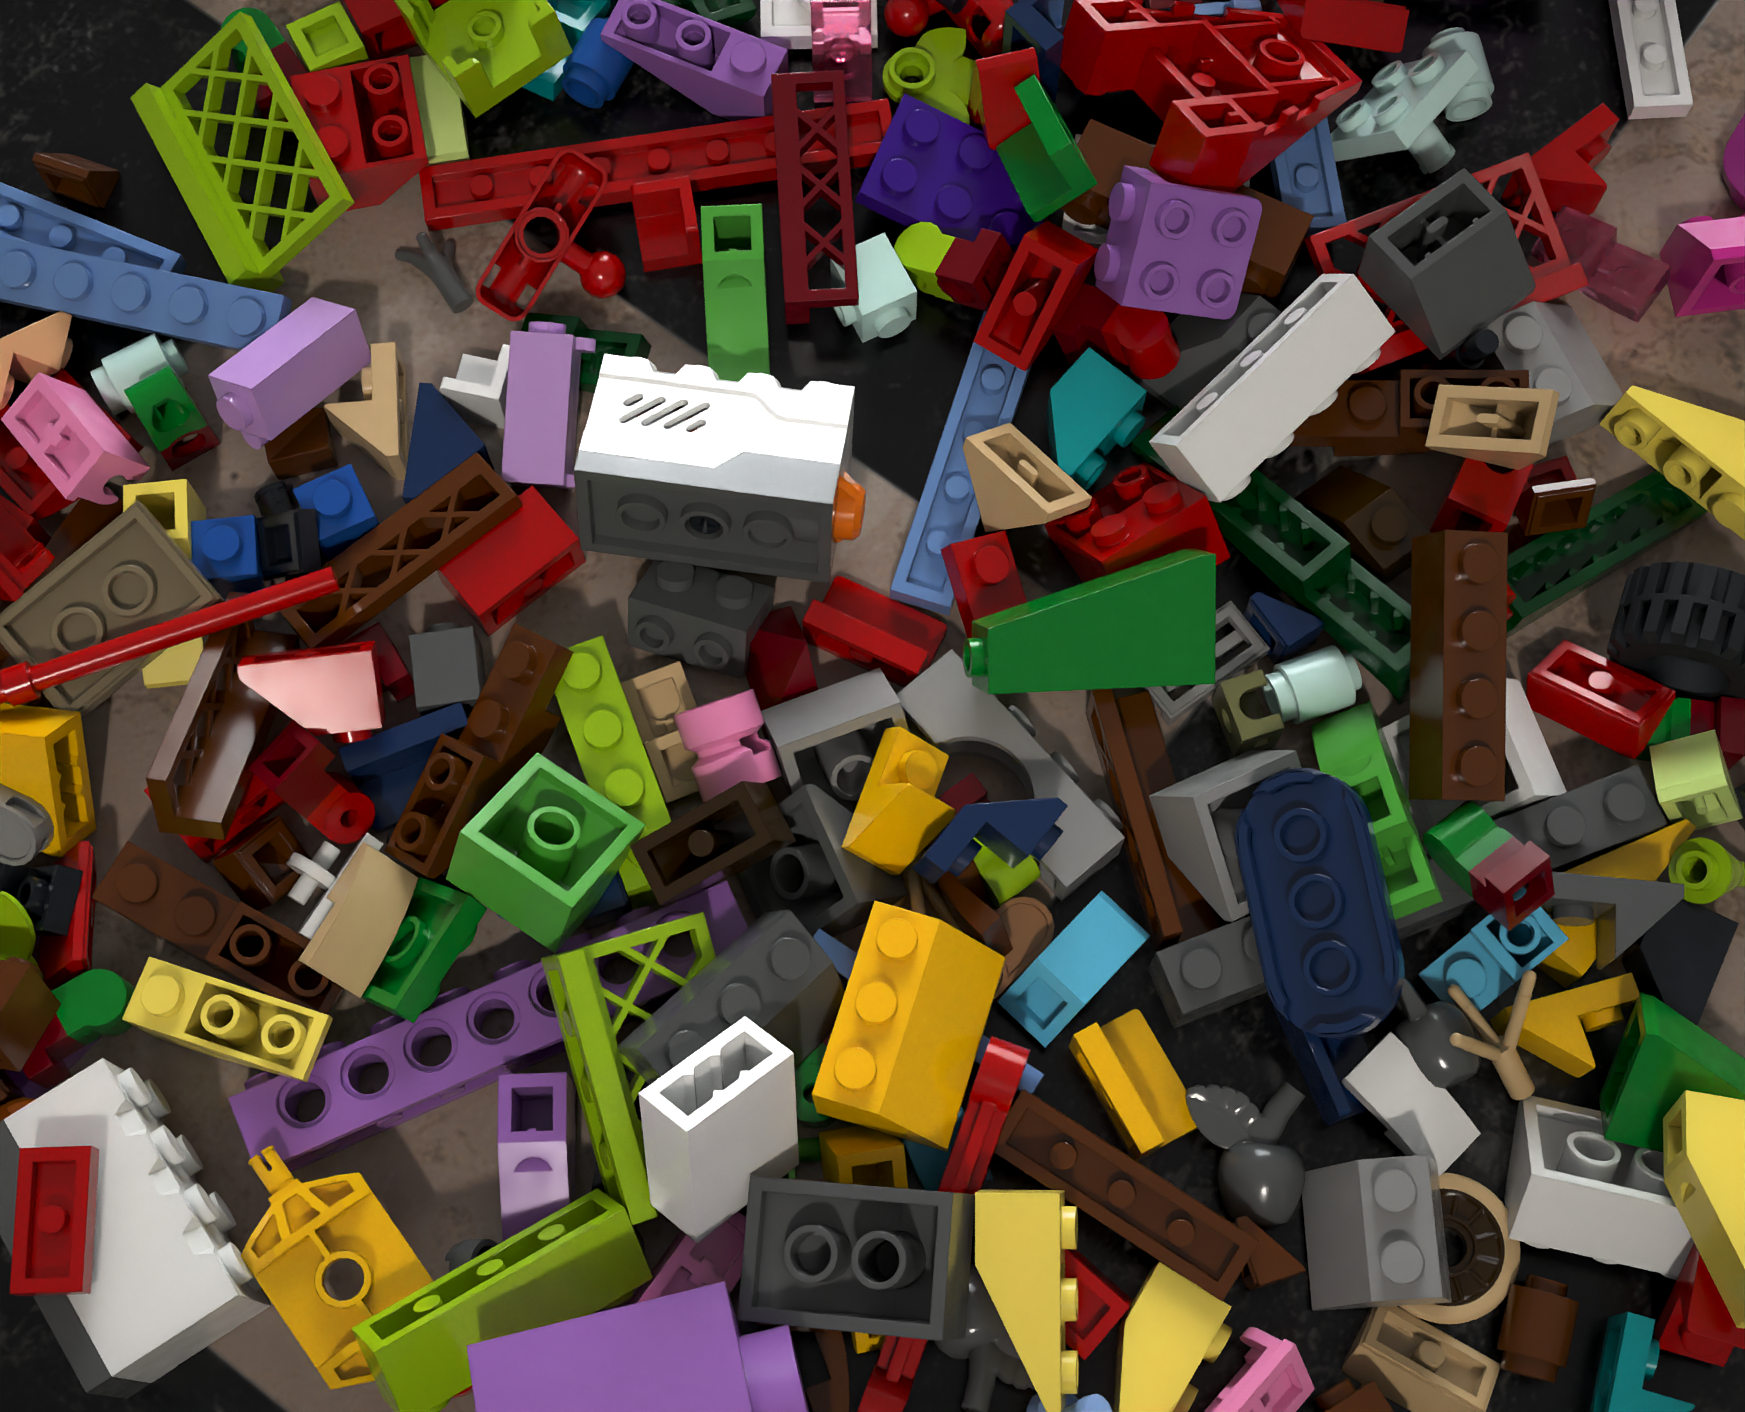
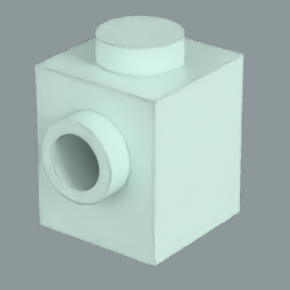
[830,232,917,343]

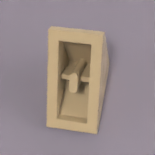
[1425,384,1560,470]
[962,423,1092,532]

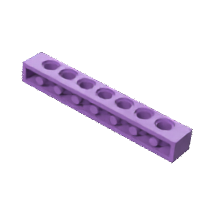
[228,880,748,1173]

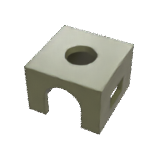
[1212,669,1285,757]

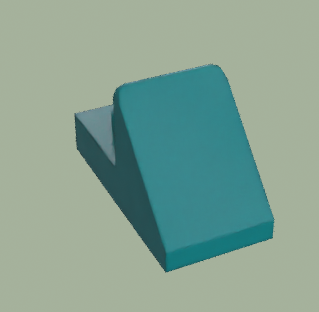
[1590,1312,1695,1412]

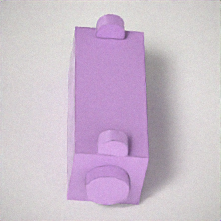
[208,297,371,449]
[501,321,596,489]

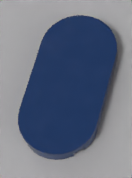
[1235,768,1405,1039]

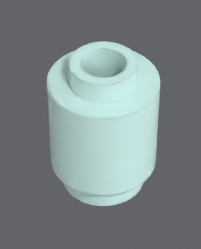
[1422,27,1494,122]
[90,333,190,415]
[1262,645,1362,724]

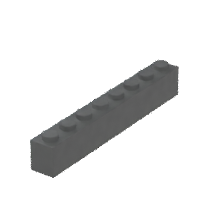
[1148,765,1667,1028]

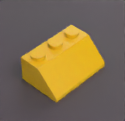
[812,901,1005,1152]

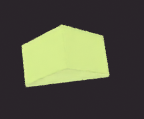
[1649,729,1743,831]

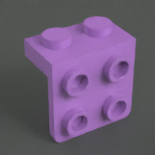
[1094,165,1262,320]

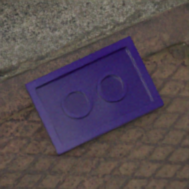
[854,93,1045,253]

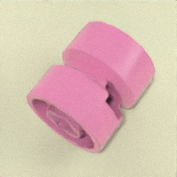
[674,689,782,802]

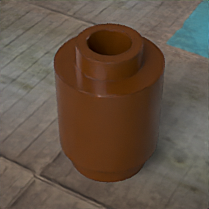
[1496,1275,1580,1383]

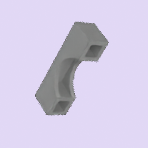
[896,649,1125,902]

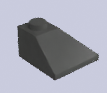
[1127,293,1282,409]
[736,784,909,937]

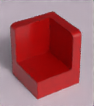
[630,175,703,272]

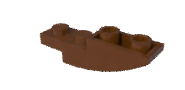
[1289,369,1529,457]
[384,623,574,879]
[91,841,344,1015]

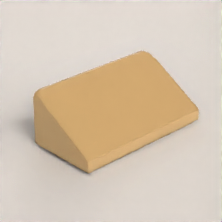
[1342,1306,1500,1412]

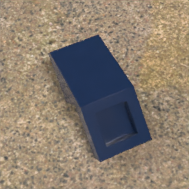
[912,797,1068,885]

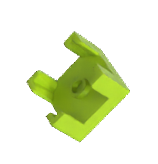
[394,0,573,118]

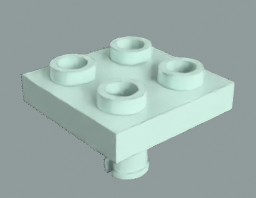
[1330,50,1480,174]

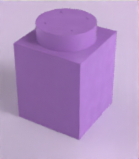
[466,1281,810,1412]

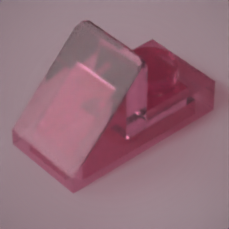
[810,0,872,103]

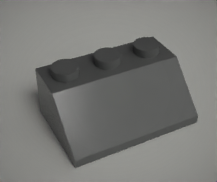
[617,910,845,1085]

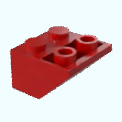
[290,54,429,211]
[1044,462,1230,583]

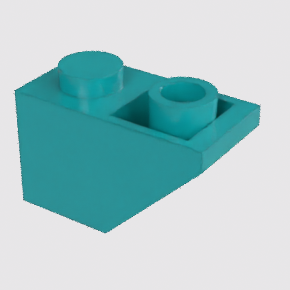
[1046,347,1147,491]

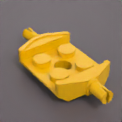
[241,1145,434,1390]

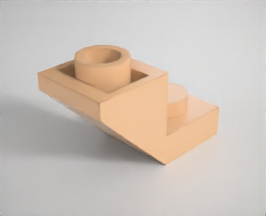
[0,311,73,410]

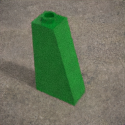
[963,549,1216,694]

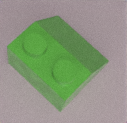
[446,752,645,953]

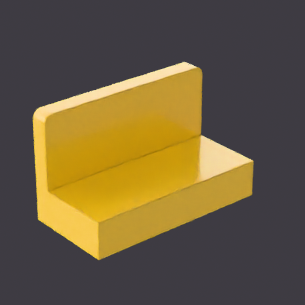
[1069,1009,1197,1161]

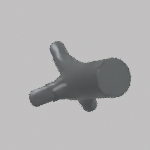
[395,232,473,313]

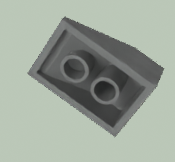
[737,1176,975,1341]

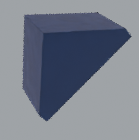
[402,383,494,504]

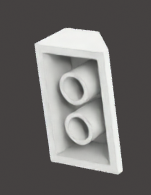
[1504,1096,1694,1280]

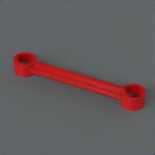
[857,1036,1031,1412]

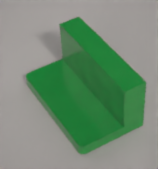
[996,74,1098,222]

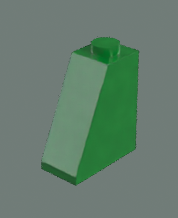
[1599,993,1745,1152]

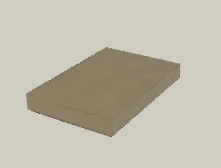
[0,501,225,720]

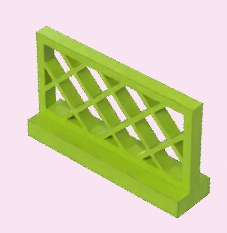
[130,12,355,293]
[541,912,716,1225]

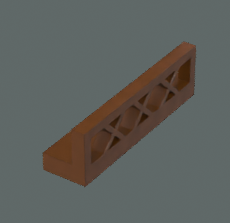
[280,452,523,648]
[146,591,300,840]
[1086,689,1220,953]
[994,1089,1259,1302]

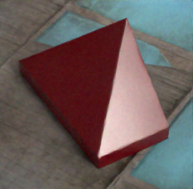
[746,606,818,740]

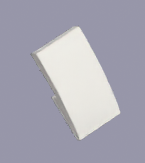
[1340,1031,1481,1176]

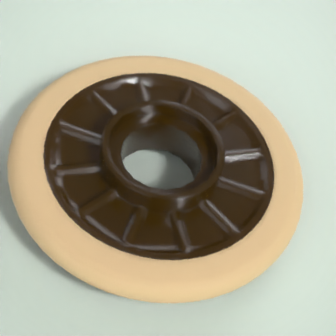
[1400,1172,1521,1324]

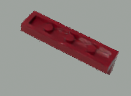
[771,70,859,325]

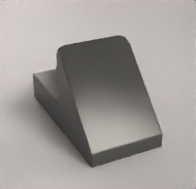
[1541,872,1684,970]

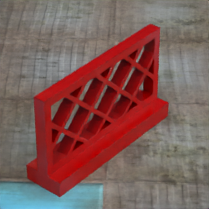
[1304,152,1589,379]

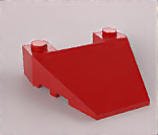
[1060,0,1362,193]

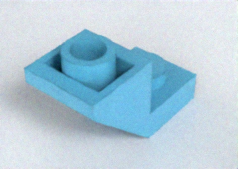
[1418,887,1569,1012]
[997,891,1150,1047]

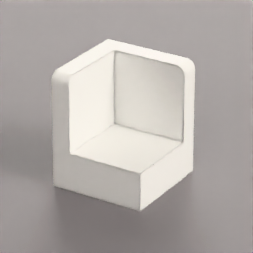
[439,344,510,429]

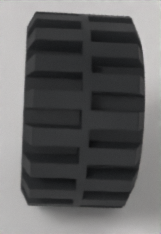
[1607,561,1745,702]

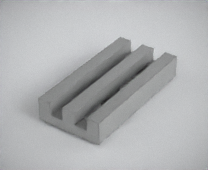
[1142,601,1270,726]

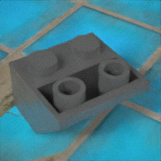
[1358,168,1536,360]

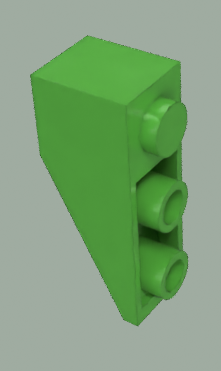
[701,204,771,382]

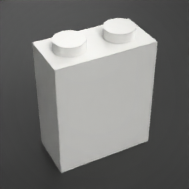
[638,1016,799,1243]

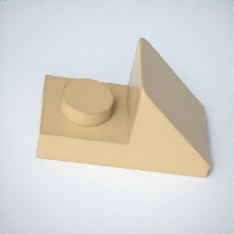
[324,342,409,480]

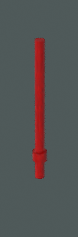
[0,566,340,707]

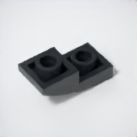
[0,862,83,936]

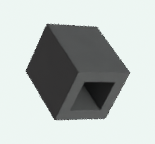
[409,622,486,717]

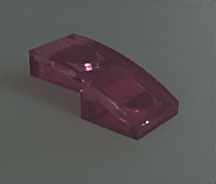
[1532,205,1671,323]

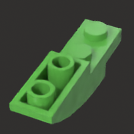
[1311,700,1443,920]

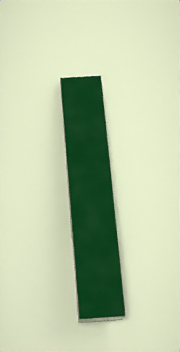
[1131,405,1411,699]
[1390,470,1708,705]

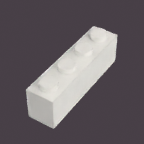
[1149,274,1396,503]

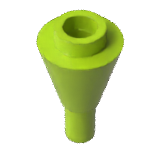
[1669,837,1745,904]

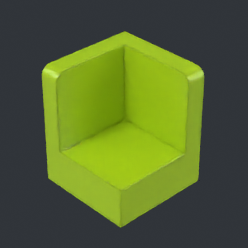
[285,1,369,73]

